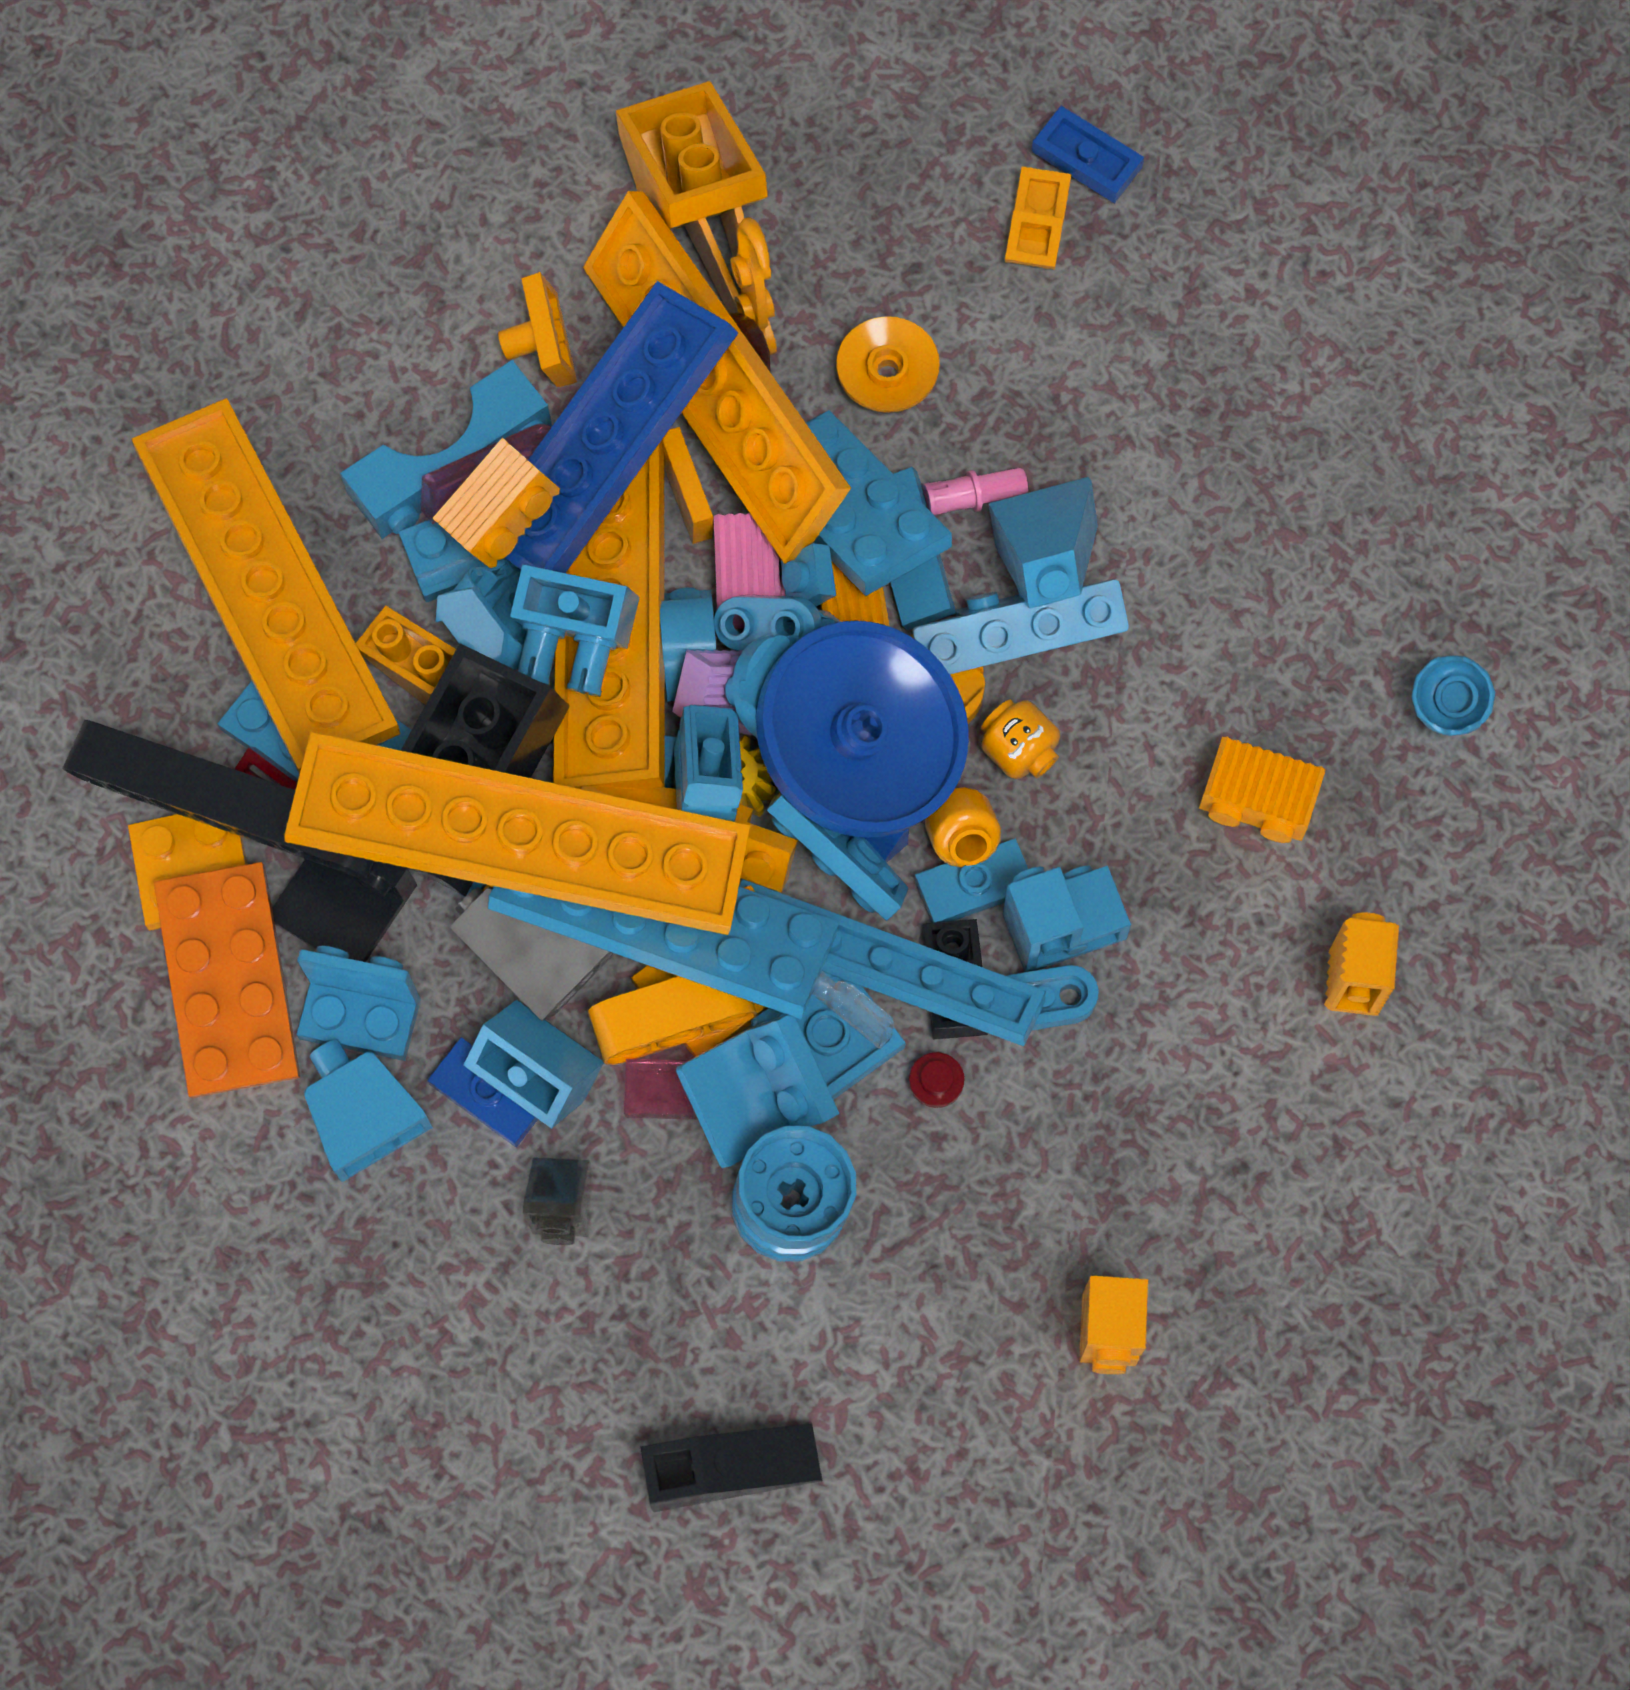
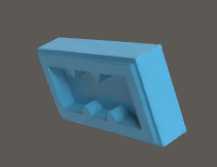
[915,838,1028,923]

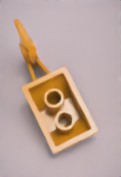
[616,81,777,356]

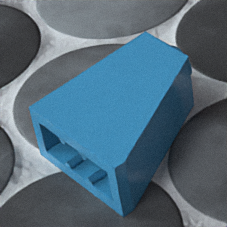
[988,477,1098,609]

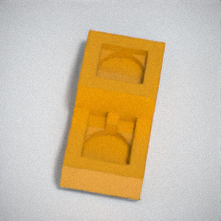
[1005,166,1072,270]

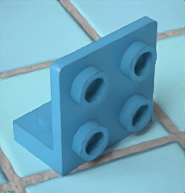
[297,946,421,1061]
[676,1014,840,1168]

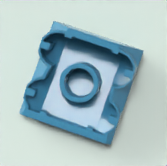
[435,562,527,670]

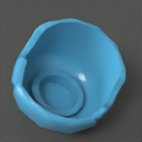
[1411,655,1496,736]

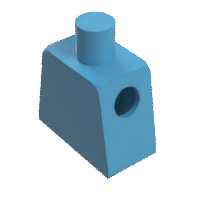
[303,1040,433,1182]

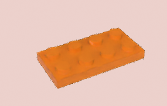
[154,862,300,1098]

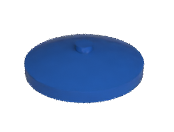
[756,621,969,838]

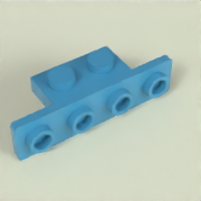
[912,579,1129,674]

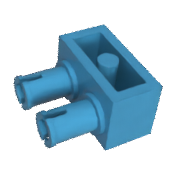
[510,564,640,697]

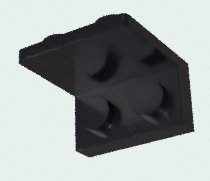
[272,859,417,962]

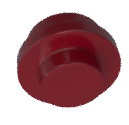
[909,1052,964,1108]

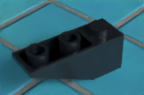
[640,1423,823,1512]

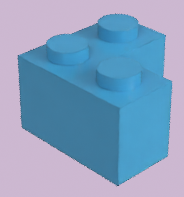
[1003,865,1131,972]

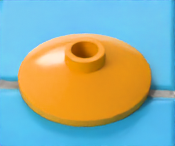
[837,316,940,412]

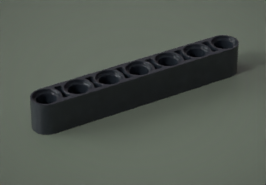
[62,720,375,880]

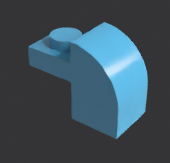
[660,587,717,702]

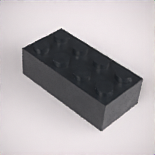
[400,643,570,897]

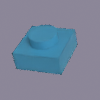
[781,543,836,606]

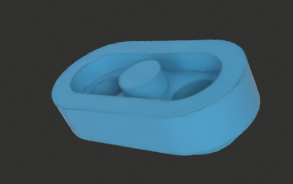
[714,595,822,651]
[1007,965,1099,1031]

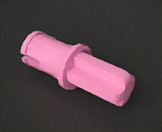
[922,468,1028,516]

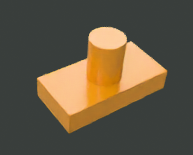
[498,272,577,388]

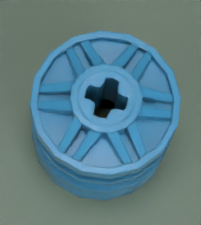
[732,1126,856,1262]

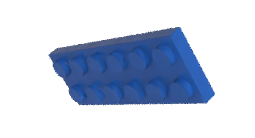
[504,281,738,573]

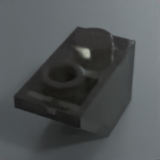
[523,1157,593,1245]

